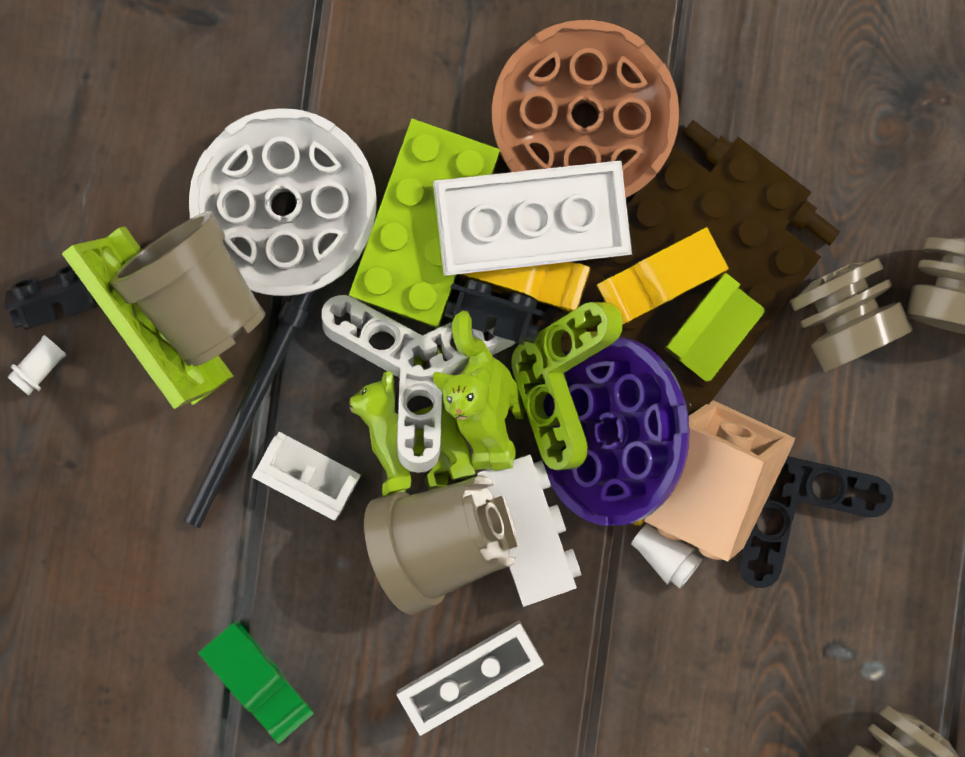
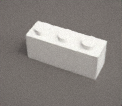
[477,455,582,607]
[396,620,544,736]

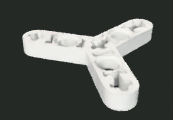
[322,295,517,473]

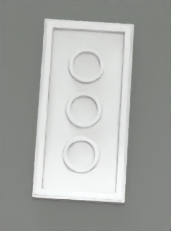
[433,161,632,276]

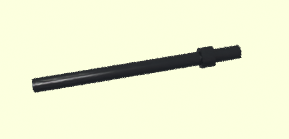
[184,290,316,528]

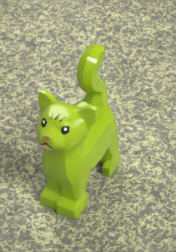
[433,310,525,471]
[349,347,475,496]

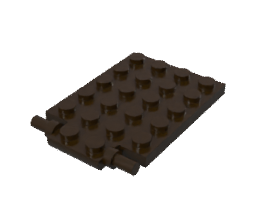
[536,119,841,416]

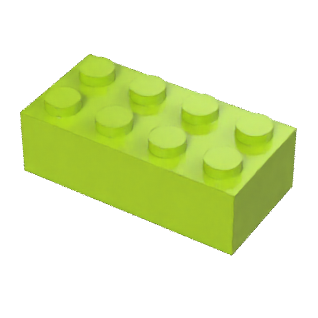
[349,118,500,329]

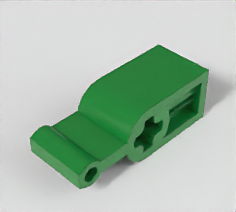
[198,620,315,744]

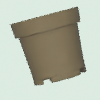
[110,211,266,367]
[364,475,517,615]

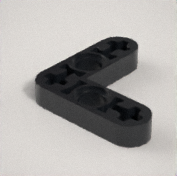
[738,456,893,588]

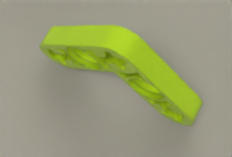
[511,302,623,470]

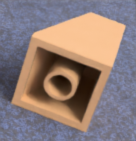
[644,400,795,562]

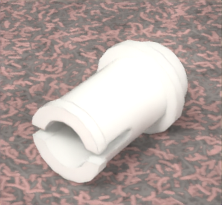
[8,335,67,395]

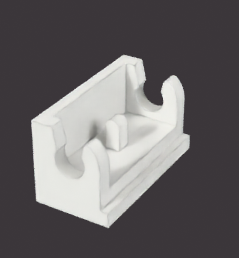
[252,432,361,521]

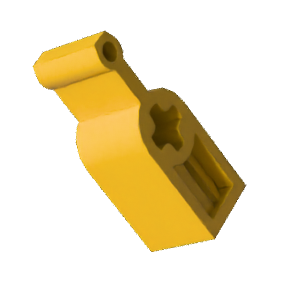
[597,227,729,324]
[459,262,590,312]

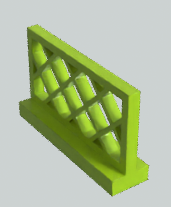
[62,227,233,409]

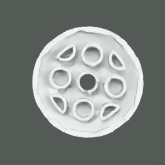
[189,108,377,296]

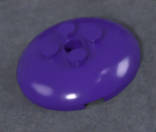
[541,337,690,526]

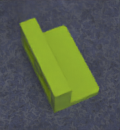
[664,273,765,382]

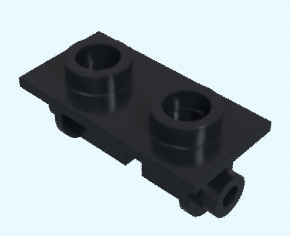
[4,265,97,330]
[445,279,546,346]

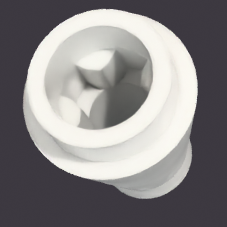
[631,523,702,589]

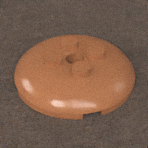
[492,20,679,198]

